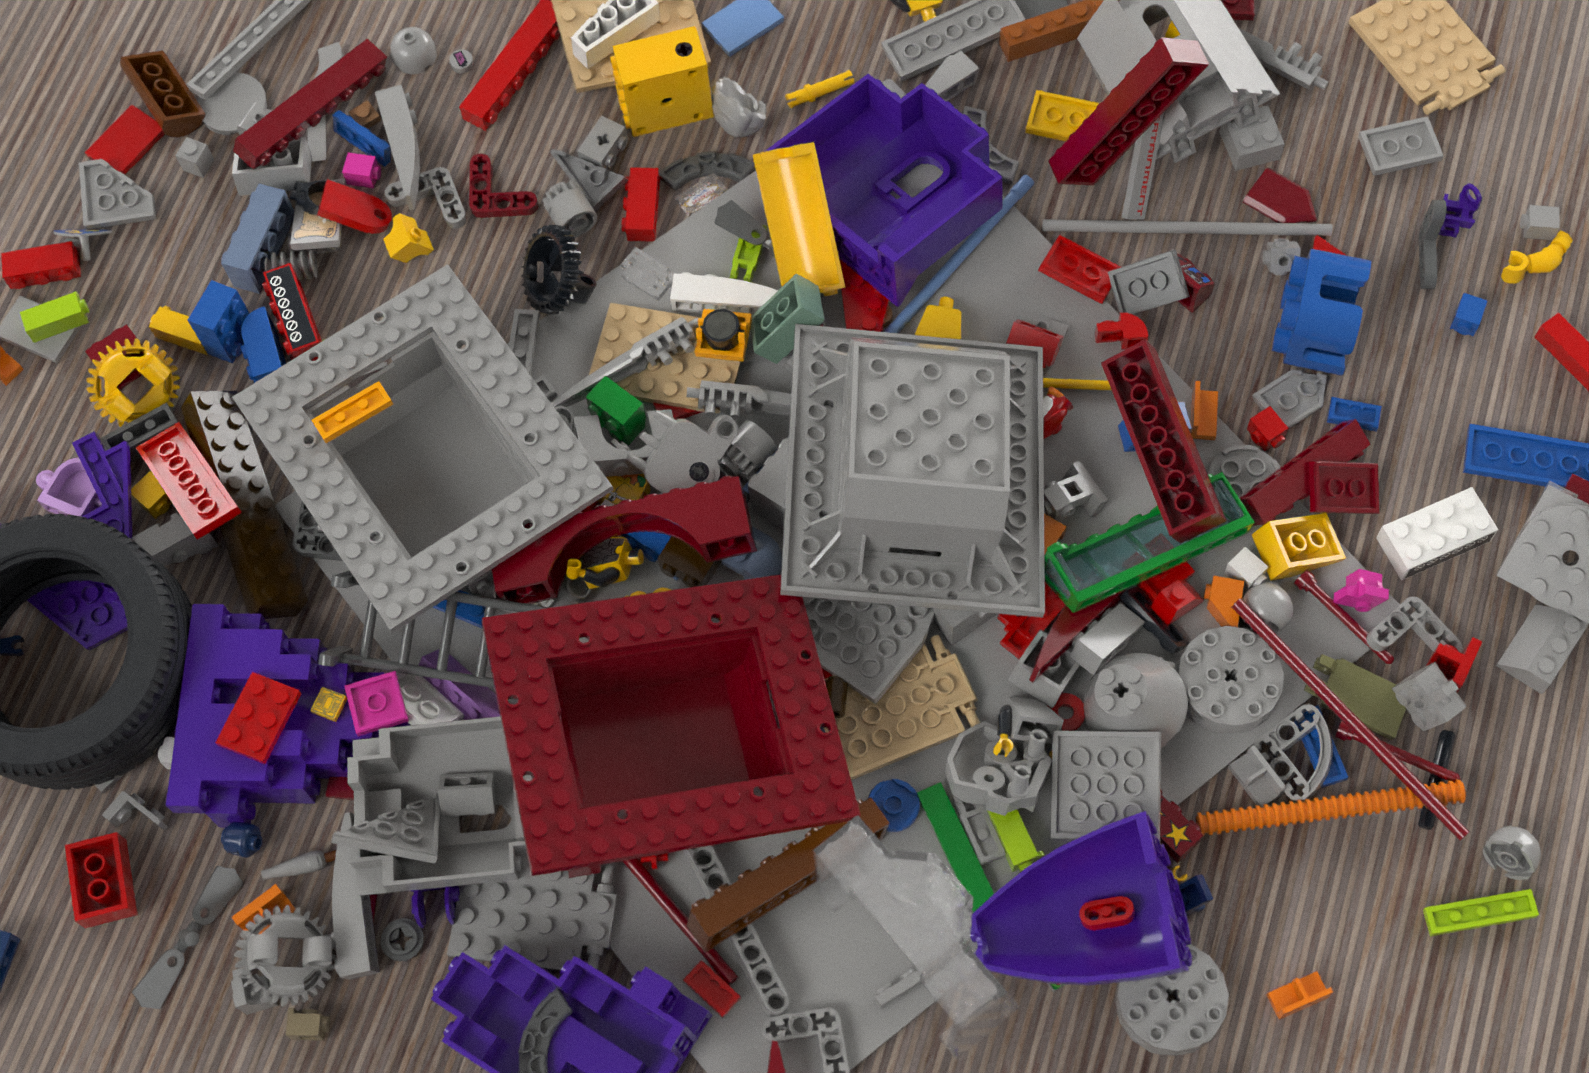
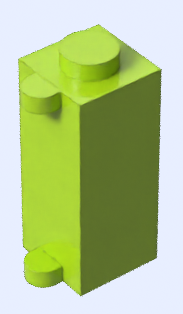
[20,291,90,343]
[987,809,1045,872]

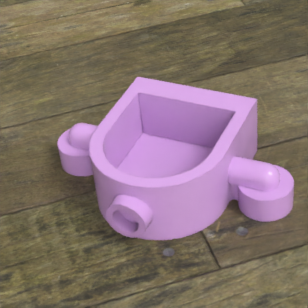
[36,458,102,516]

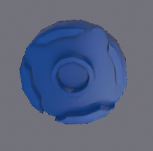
[868,779,920,832]

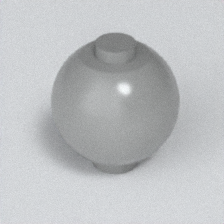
[1242,582,1293,635]

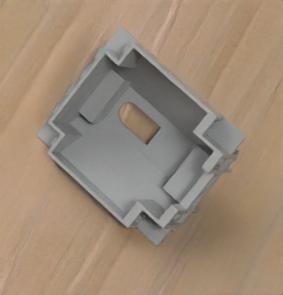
[1077,0,1280,163]
[347,717,551,896]

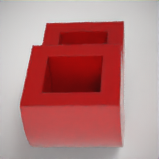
[1095,312,1148,350]

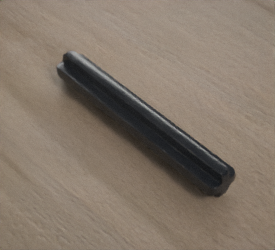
[1418,730,1455,830]

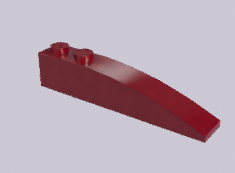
[1029,563,1128,683]

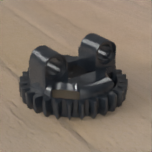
[521,225,597,314]

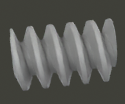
[265,249,318,281]

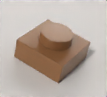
[348,100,381,129]

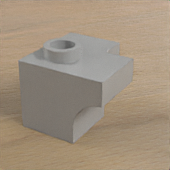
[231,968,278,1015]

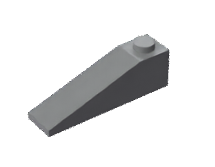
[925,51,979,101]

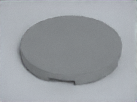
[197,72,267,135]
[1207,445,1280,517]

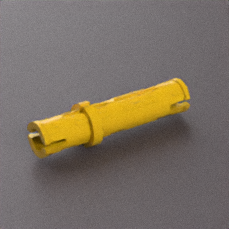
[785,70,855,108]

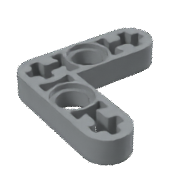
[385,167,467,229]
[1366,596,1462,653]
[761,1007,850,1073]

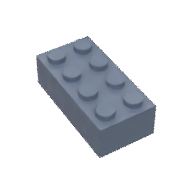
[221,184,295,294]

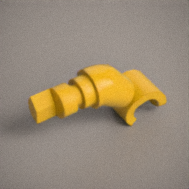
[1501,230,1573,284]

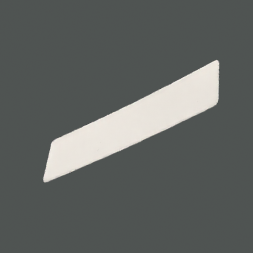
[307,115,326,161]

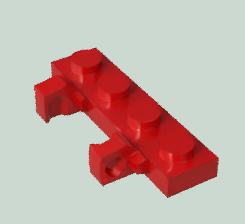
[997,567,1085,659]

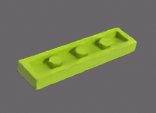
[1423,889,1539,936]

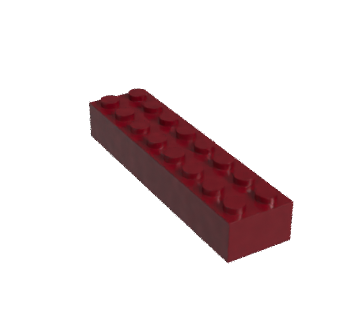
[1048,37,1209,186]
[1101,339,1227,544]

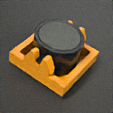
[695,309,752,362]

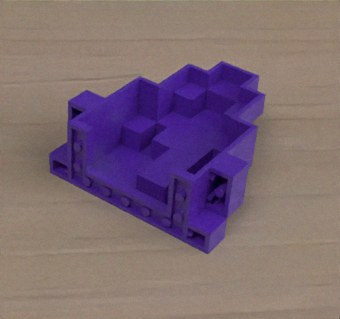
[166,604,412,828]
[431,945,713,1073]

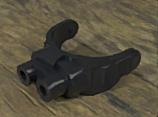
[289,180,326,215]

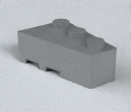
[132,512,218,566]

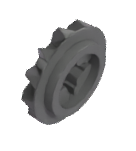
[381,918,424,962]

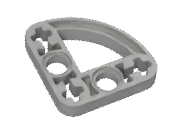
[1254,704,1333,803]

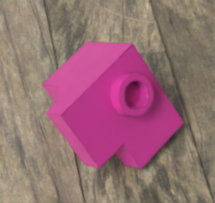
[1334,569,1389,612]

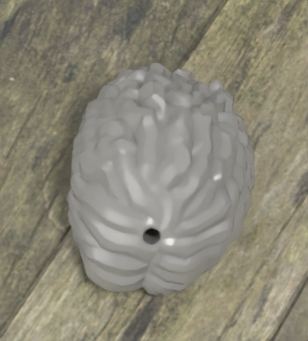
[712,77,767,138]

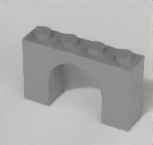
[572,409,674,477]

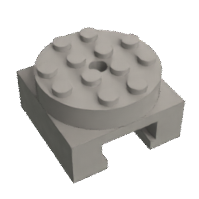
[1496,480,1589,624]

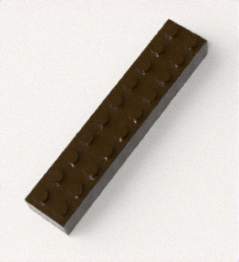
[181,390,308,619]

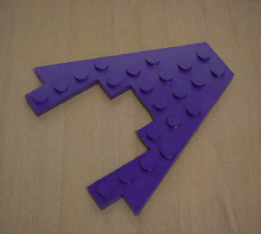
[0,431,132,650]

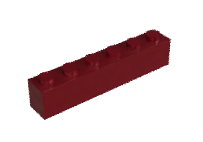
[1239,419,1371,526]

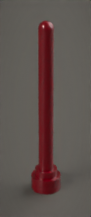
[1293,569,1394,664]
[1335,721,1460,783]

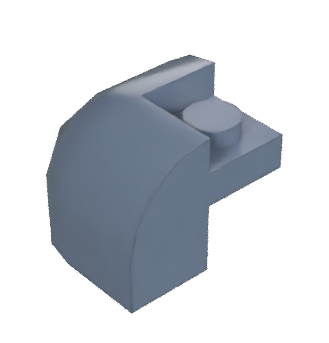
[721,526,782,580]

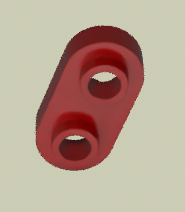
[1079,896,1135,930]

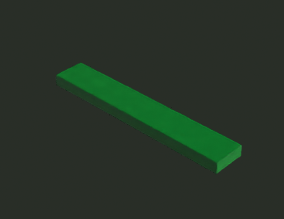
[917,782,994,913]

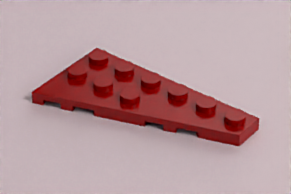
[839,259,890,332]

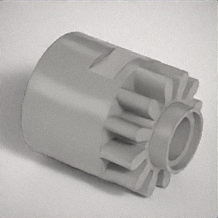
[542,180,597,238]
[719,420,777,481]

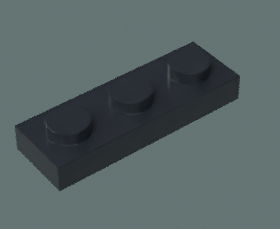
[1120,586,1190,654]

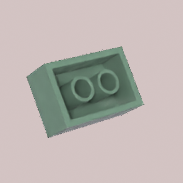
[750,274,825,364]

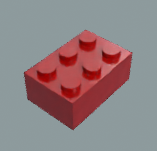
[65,832,138,928]

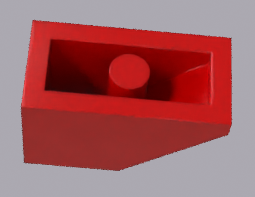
[1151,579,1204,626]

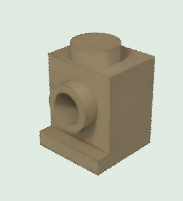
[286,1008,330,1041]

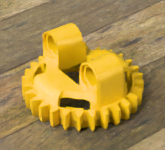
[86,338,180,427]

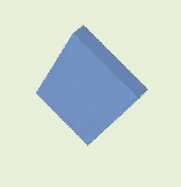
[702,0,784,57]

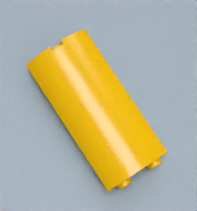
[752,142,845,296]

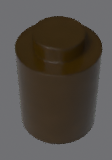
[825,676,848,718]

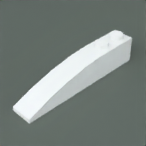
[670,272,778,315]

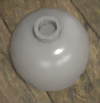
[390,27,437,74]
[1483,826,1541,880]

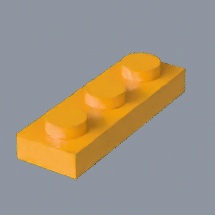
[312,381,393,443]

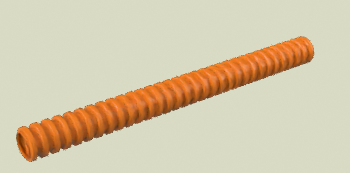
[1196,779,1466,836]

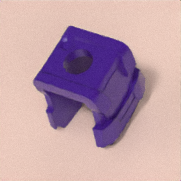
[411,886,460,928]

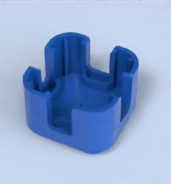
[1272,249,1371,376]

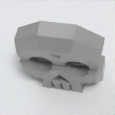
[945,721,1052,816]

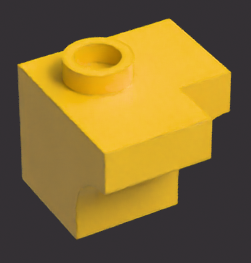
[383,213,434,263]

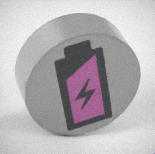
[449,50,473,73]

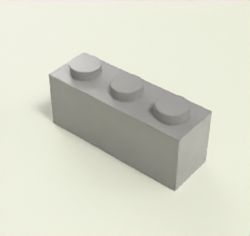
[1070,603,1144,675]

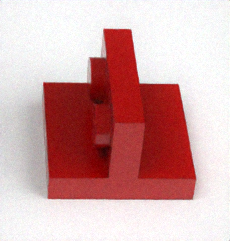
[1425,637,1483,693]

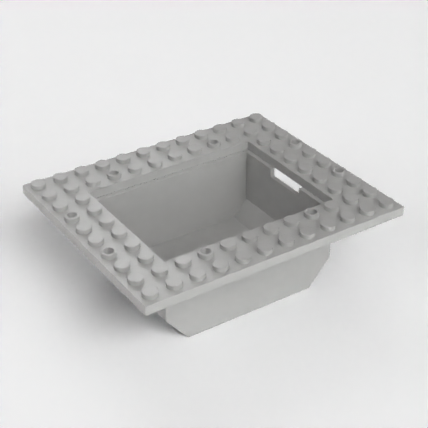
[232,264,613,633]
[780,324,1045,617]

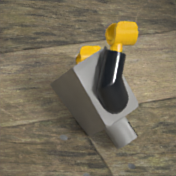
[993,695,1064,759]

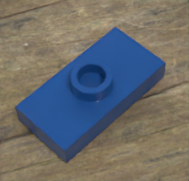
[1327,397,1382,432]

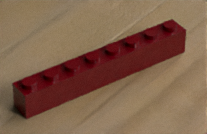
[233,38,387,170]

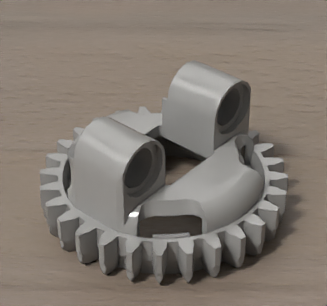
[234,905,336,1007]

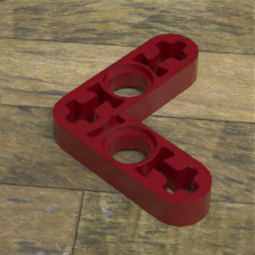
[469,153,539,218]

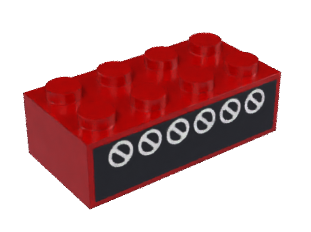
[262,263,322,361]

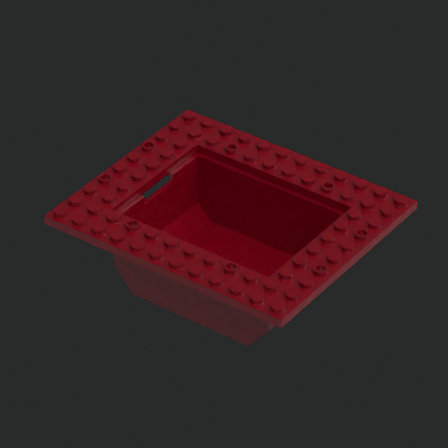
[482,574,861,876]

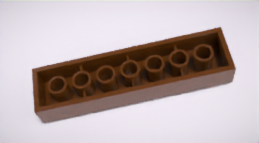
[687,797,889,953]

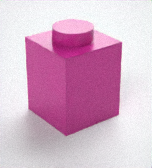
[342,152,381,189]

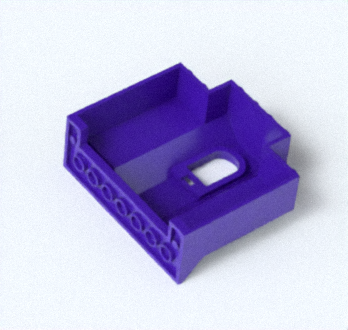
[764,74,1003,307]

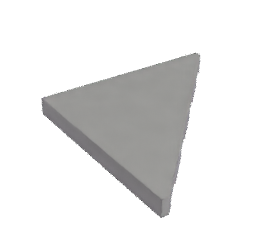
[331,793,440,864]

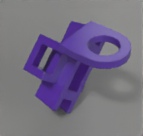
[1438,183,1482,237]

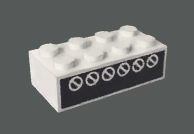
[1376,487,1498,581]

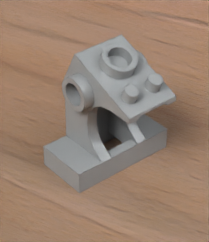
[1044,461,1108,521]

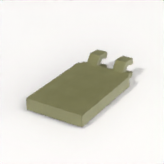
[1304,654,1406,740]

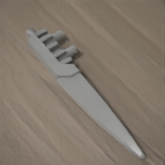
[1238,28,1329,91]
[551,317,699,408]
[686,381,832,420]

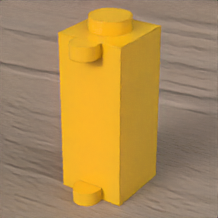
[149,306,207,355]

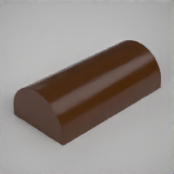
[120,50,206,138]

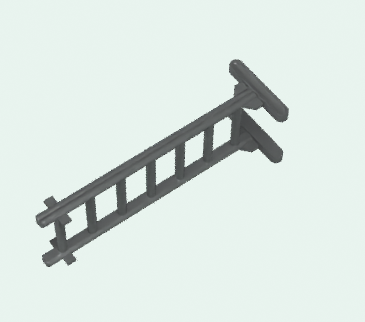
[318,571,550,688]

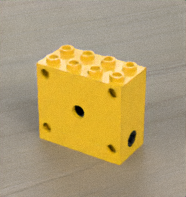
[610,26,714,137]

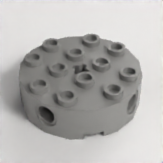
[1177,626,1284,734]
[1115,944,1229,1056]

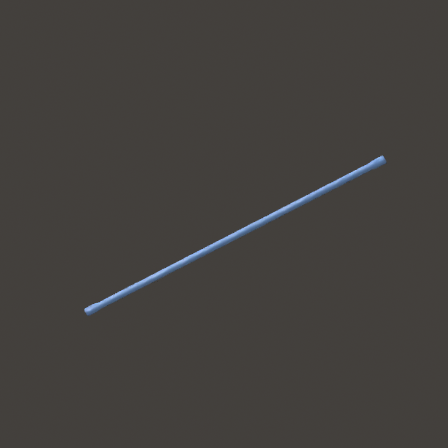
[673,175,1034,581]

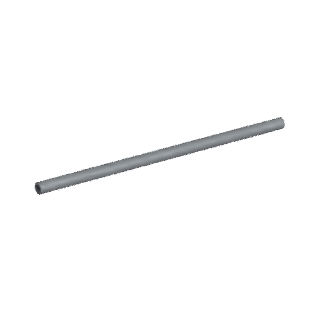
[1042,219,1332,236]

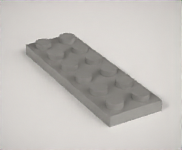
[881,0,1026,82]

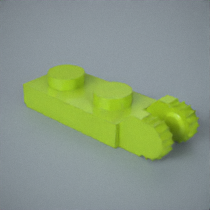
[729,225,768,282]

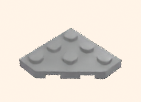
[79,159,156,230]

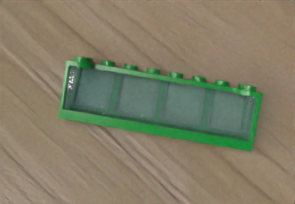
[1044,472,1255,613]

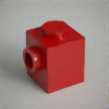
[1247,406,1289,451]

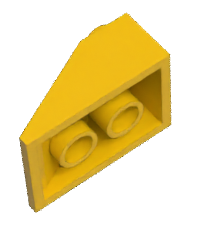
[1252,513,1346,581]

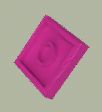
[344,671,409,736]

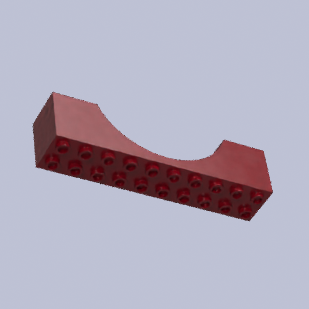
[492,476,757,604]

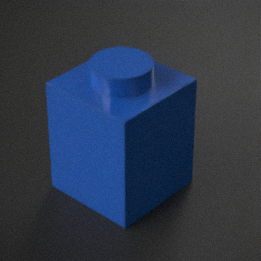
[1450,293,1488,336]

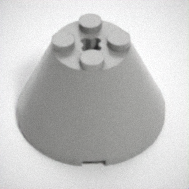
[1083,653,1188,749]

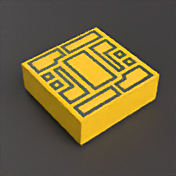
[311,687,347,722]

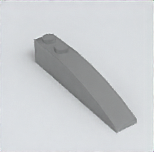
[375,85,420,211]
[331,812,380,980]

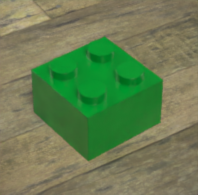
[586,376,646,446]

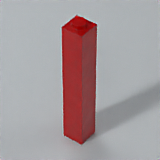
[1534,312,1589,391]

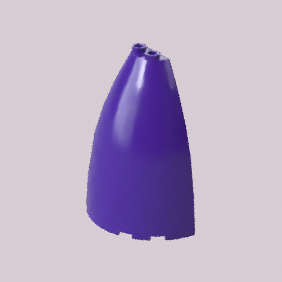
[969,811,1192,985]

